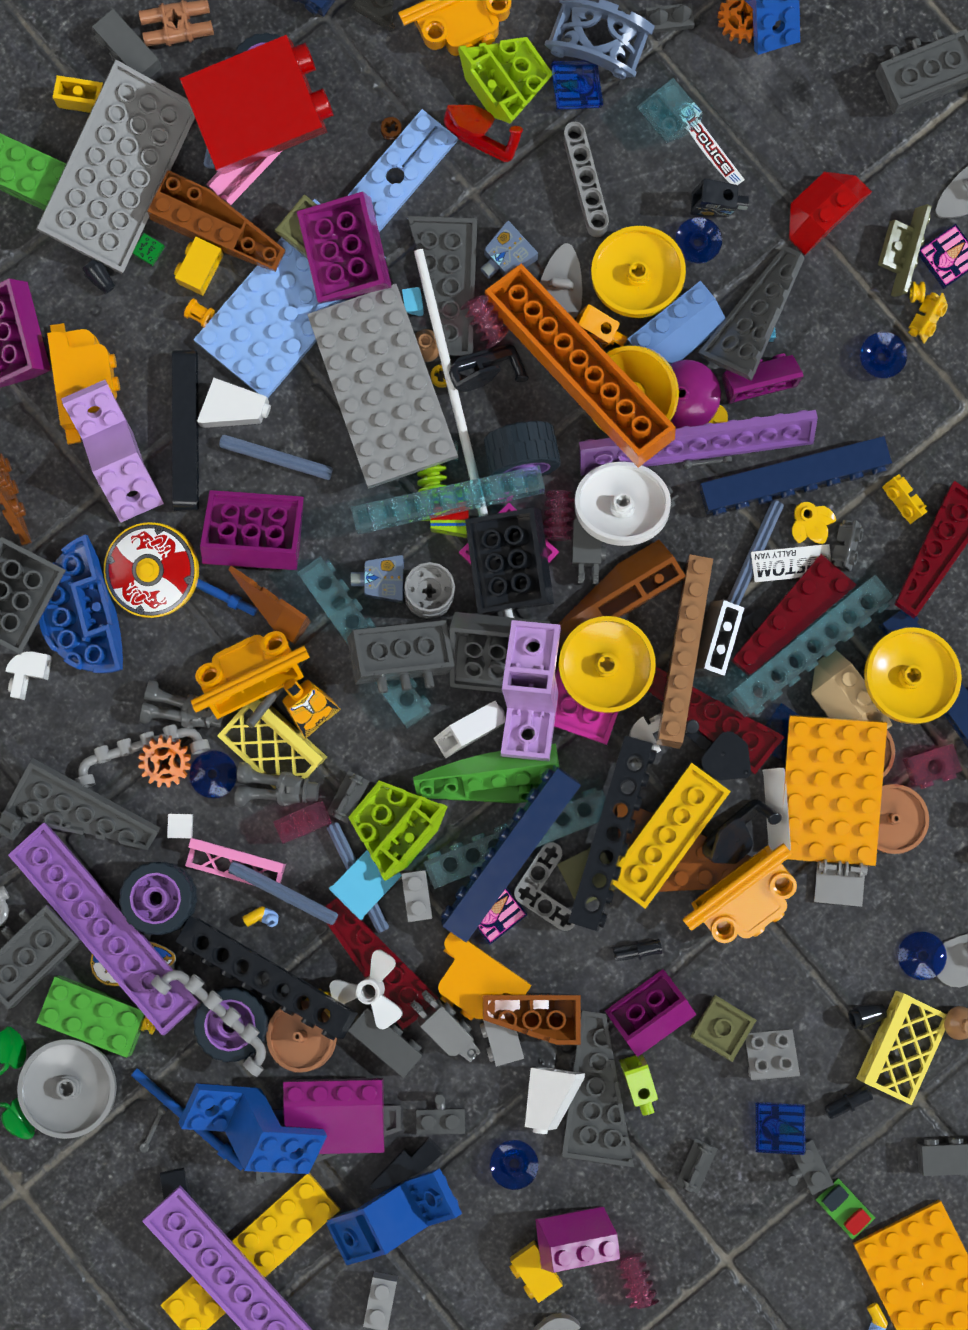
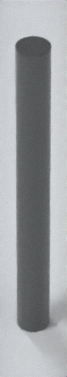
[246,659,307,728]

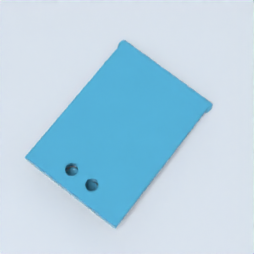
[329,850,402,920]

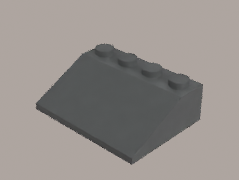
[0,537,66,655]
[450,612,550,693]

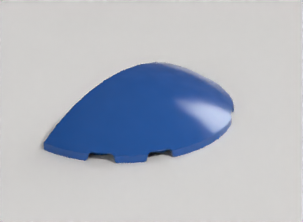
[39,535,123,673]

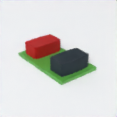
[816,1178,875,1240]

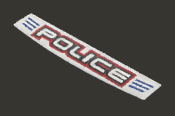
[680,108,744,185]

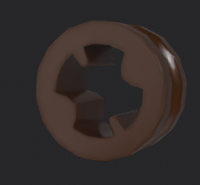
[381,117,402,141]

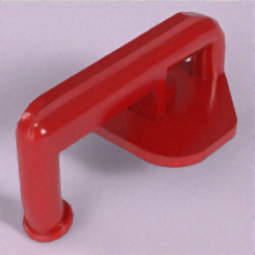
[444,105,523,162]

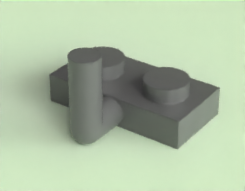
[416,1092,465,1135]
[785,1139,834,1195]

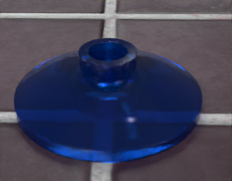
[675,217,722,264]
[860,332,907,379]
[190,751,237,798]
[898,932,947,980]
[490,1140,539,1190]

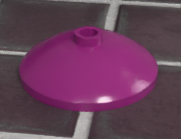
[670,360,721,429]

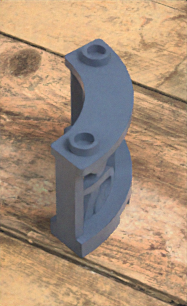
[544,0,655,79]

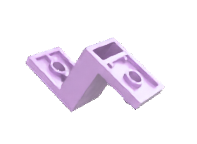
[61,380,164,523]
[501,620,561,761]

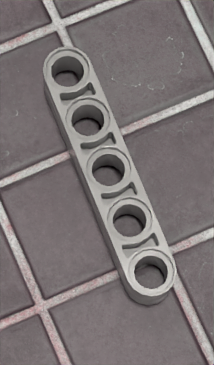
[563,122,609,237]

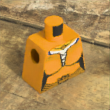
[575,304,627,349]
[282,679,341,739]

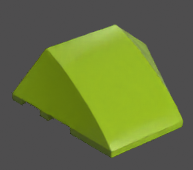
[458,37,553,124]
[348,781,448,881]

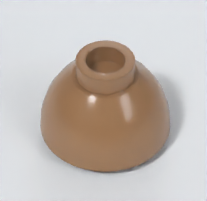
[415,329,439,362]
[944,1006,968,1040]

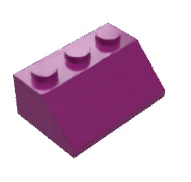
[722,353,803,404]
[605,969,696,1057]
[536,1206,620,1273]

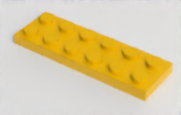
[612,763,731,909]

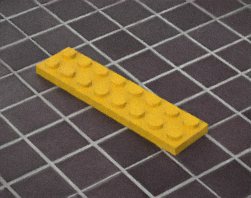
[160,1173,340,1330]

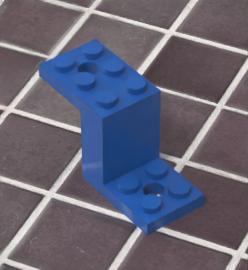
[745,0,800,55]
[178,1084,327,1174]
[326,1168,462,1265]

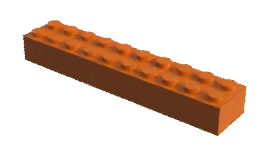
[485,263,676,468]

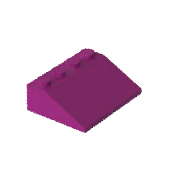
[297,191,392,303]
[0,278,51,388]
[200,490,304,570]
[283,1078,384,1154]

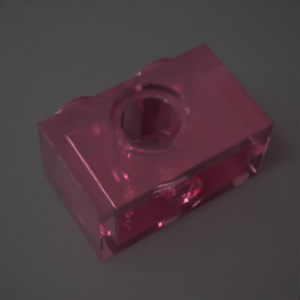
[903,743,962,789]
[274,802,332,844]

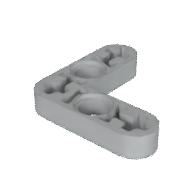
[514,842,575,931]

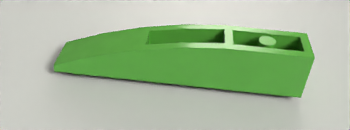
[413,743,559,803]

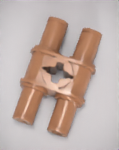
[139,0,214,47]

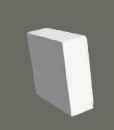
[167,814,193,838]

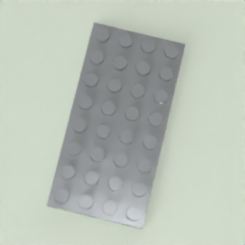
[36,60,195,274]
[307,284,458,489]

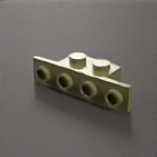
[878,204,932,297]

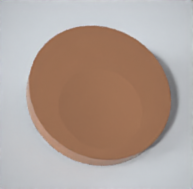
[877,784,929,854]
[266,1000,337,1072]

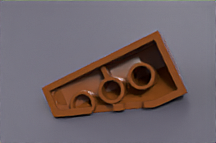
[228,566,311,645]
[483,994,581,1045]

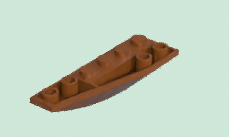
[147,170,286,272]
[558,540,686,651]

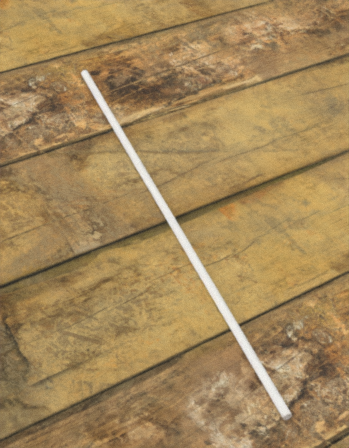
[414,249,535,737]

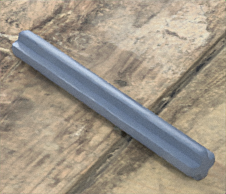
[219,435,333,480]
[727,500,784,606]
[327,822,389,933]
[228,861,338,925]

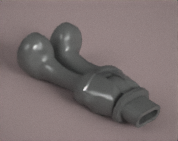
[140,680,224,729]
[235,762,319,807]

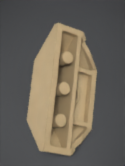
[811,649,892,729]

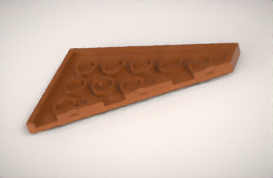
[0,453,32,546]
[616,804,751,894]

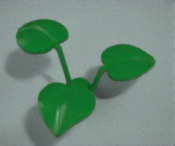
[0,1026,35,1139]

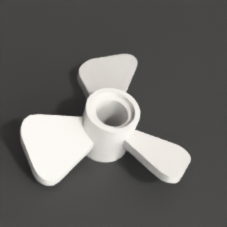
[329,950,403,1029]

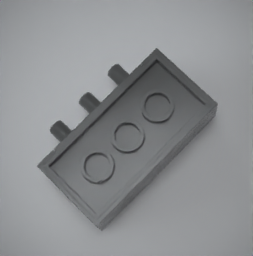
[875,29,968,115]
[347,620,455,694]
[0,905,82,1009]

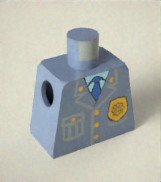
[480,220,538,279]
[351,555,404,603]

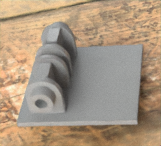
[814,859,868,907]
[745,1029,800,1080]

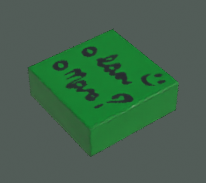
[132,233,165,266]

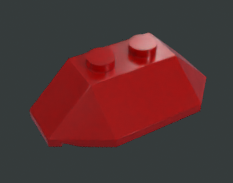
[789,172,872,255]

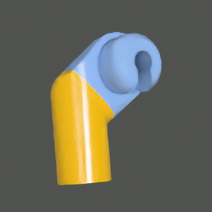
[242,907,279,927]
[867,1302,888,1330]

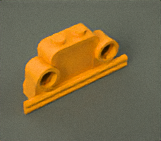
[398,0,511,56]
[47,323,120,444]
[190,631,310,719]
[683,843,797,943]

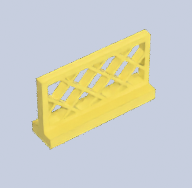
[217,697,327,789]
[856,991,947,1105]

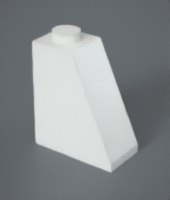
[197,378,271,428]
[434,701,506,759]
[525,1067,585,1134]

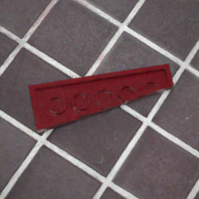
[894,481,968,619]
[730,554,857,676]
[648,667,784,775]
[325,898,441,1030]

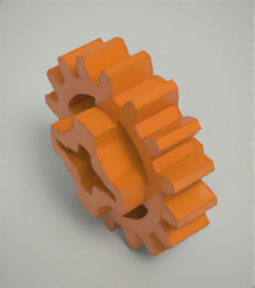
[717,0,754,44]
[138,735,191,788]

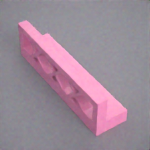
[206,151,282,205]
[185,838,286,885]

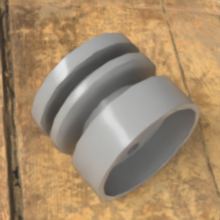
[404,562,455,619]

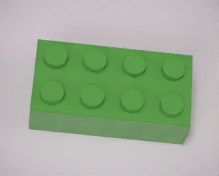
[0,133,66,210]
[36,975,145,1058]

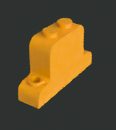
[438,932,532,1021]

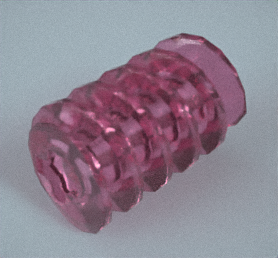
[461,294,509,349]
[543,490,575,541]
[615,1252,659,1309]

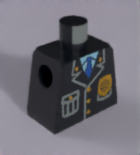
[690,178,749,217]

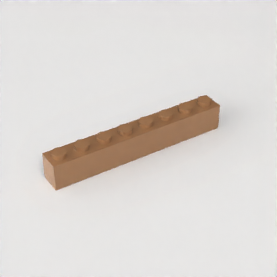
[656,554,713,749]

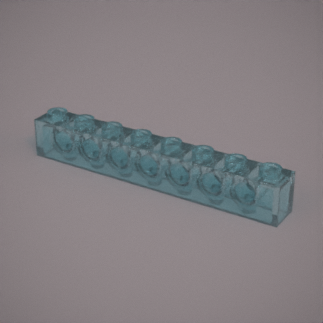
[351,465,545,535]
[297,556,432,729]
[727,575,893,717]
[424,787,606,889]

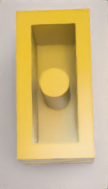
[53,75,103,113]
[174,237,224,296]
[509,1241,563,1303]

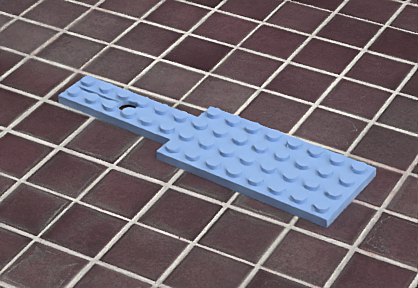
[194,109,458,398]

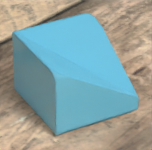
[402,287,424,316]

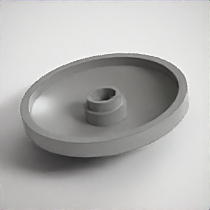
[17,1039,117,1139]

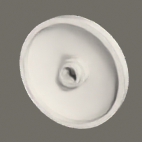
[575,462,671,546]

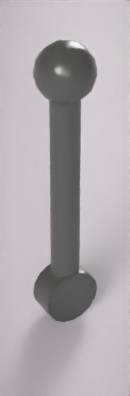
[683,456,732,469]
[139,1105,167,1153]

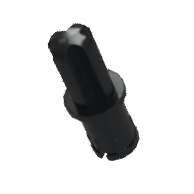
[613,939,662,961]
[824,1085,873,1119]

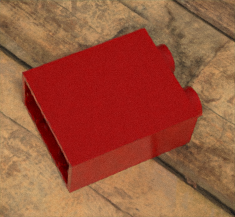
[180,35,334,174]

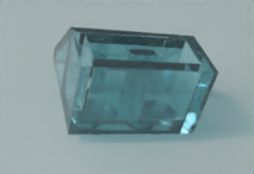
[637,78,703,143]

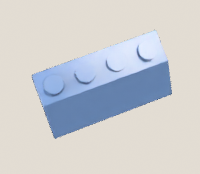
[626,281,726,364]

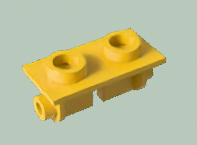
[908,292,948,343]
[882,474,928,524]

